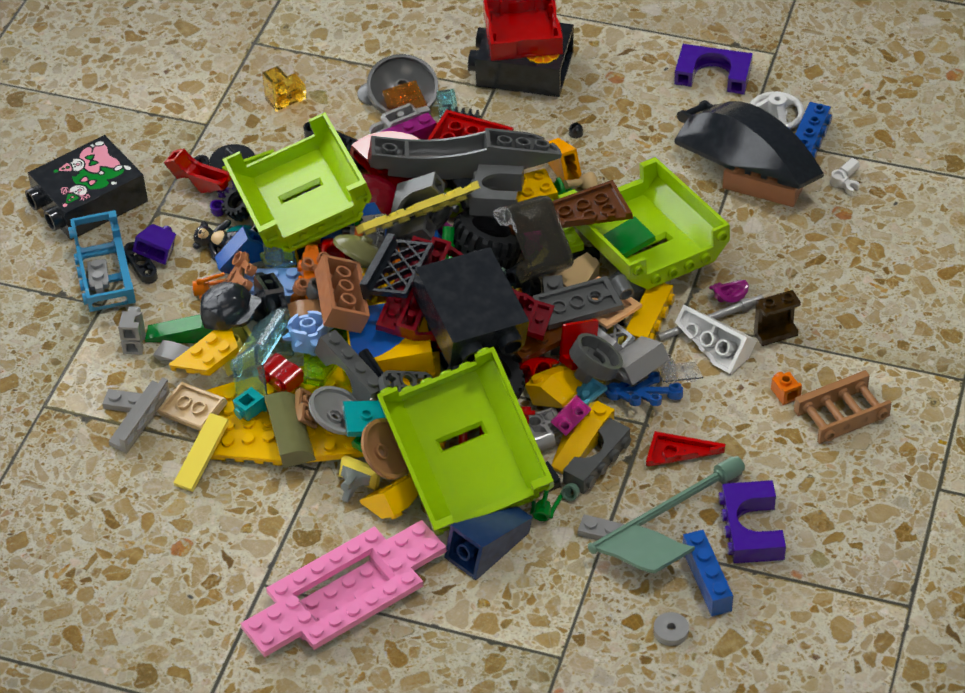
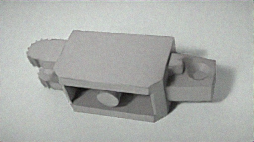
[369,103,431,134]

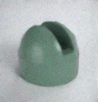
[561,483,580,501]

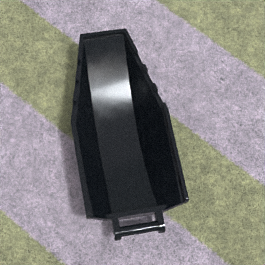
[674,100,824,189]

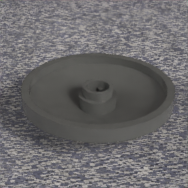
[367,54,439,114]

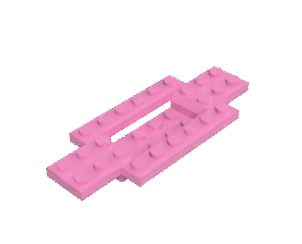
[240,520,447,657]

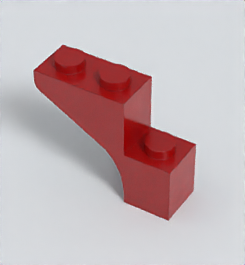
[163,148,231,193]

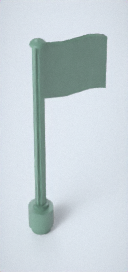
[588,456,745,574]

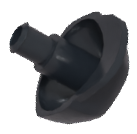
[200,282,263,330]

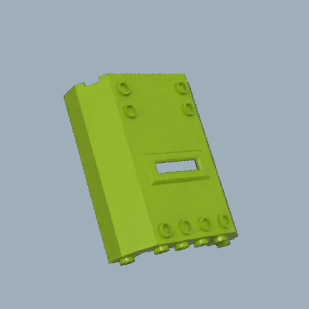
[222,112,372,253]
[558,157,730,290]
[377,347,554,536]

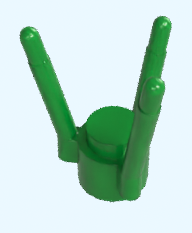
[530,490,563,522]

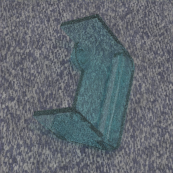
[230,308,295,398]

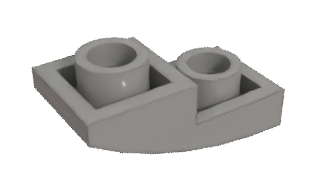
[153,340,190,362]

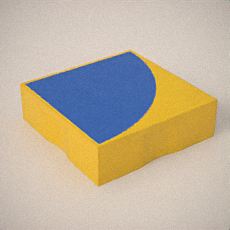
[346,302,435,372]

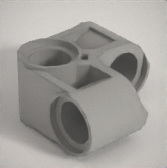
[529,407,560,451]

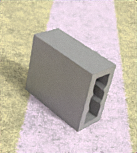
[613,336,670,385]

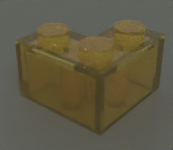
[262,66,307,111]

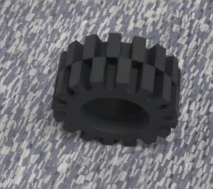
[221,186,250,222]

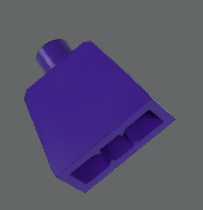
[132,224,176,265]

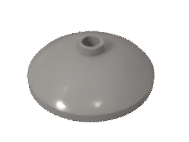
[308,386,357,435]

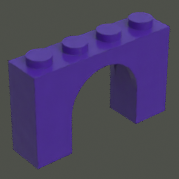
[674,44,753,94]
[718,480,786,564]

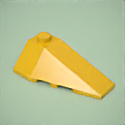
[525,363,583,408]
[551,401,615,474]
[359,473,418,520]

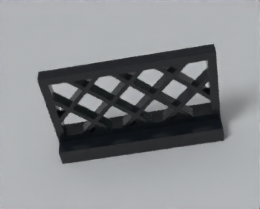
[359,233,434,300]

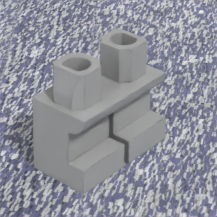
[118,306,146,355]

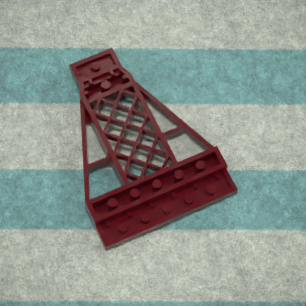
[376,236,555,341]

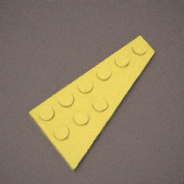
[355,181,480,235]

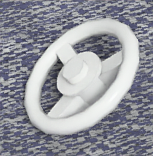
[750,91,805,130]

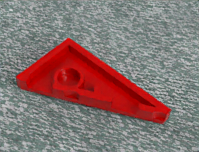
[646,431,726,467]

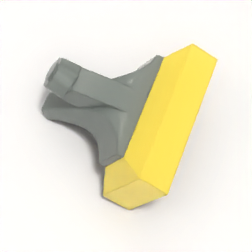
[338,455,381,503]

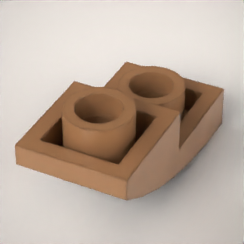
[295,388,318,429]

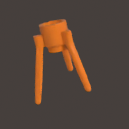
[192,272,226,300]

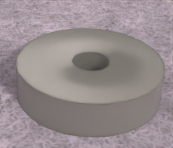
[653,612,689,646]

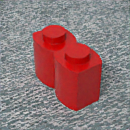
[258,353,305,393]

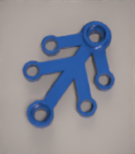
[604,371,683,406]

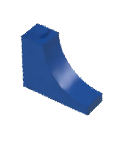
[215,226,286,274]

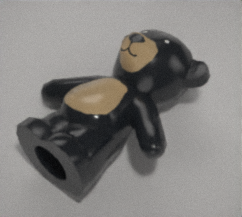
[193,219,238,261]

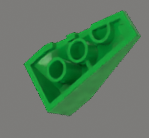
[145,314,213,344]

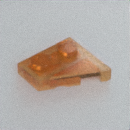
[382,80,427,109]

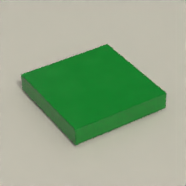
[603,216,656,258]

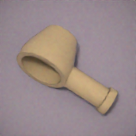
[563,172,598,190]

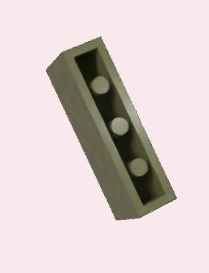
[264,392,316,468]

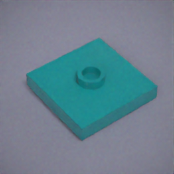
[342,401,386,437]

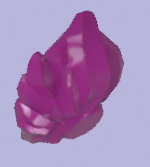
[709,280,749,303]

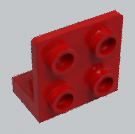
[559,319,599,370]

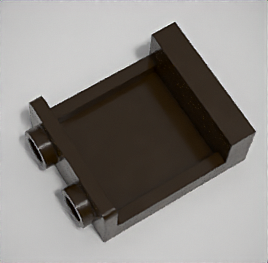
[754,290,801,346]

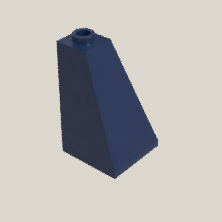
[444,506,533,580]

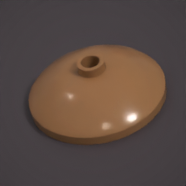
[361,418,409,480]

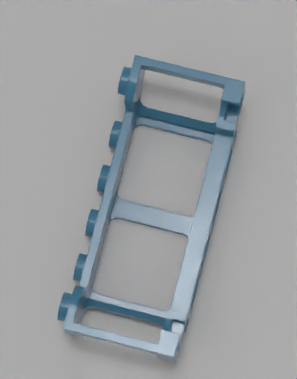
[68,210,136,312]

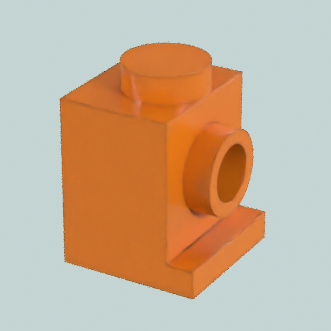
[771,371,802,405]

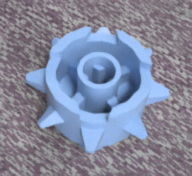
[282,311,333,356]

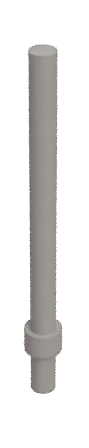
[657,294,764,341]

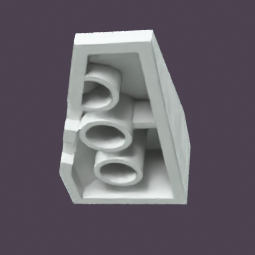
[675,305,757,374]

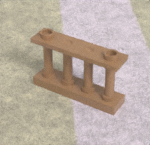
[794,370,892,444]

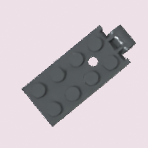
[533,274,634,330]

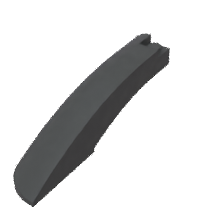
[369,128,562,179]

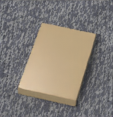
[157,382,228,431]

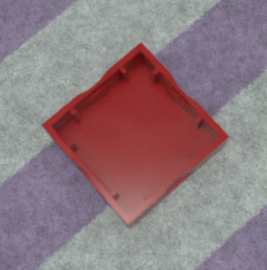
[483,0,563,61]

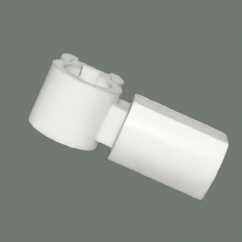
[830,158,860,196]

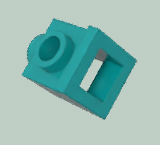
[232,387,267,421]

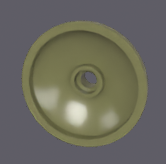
[333,234,379,267]

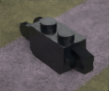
[253,272,288,314]

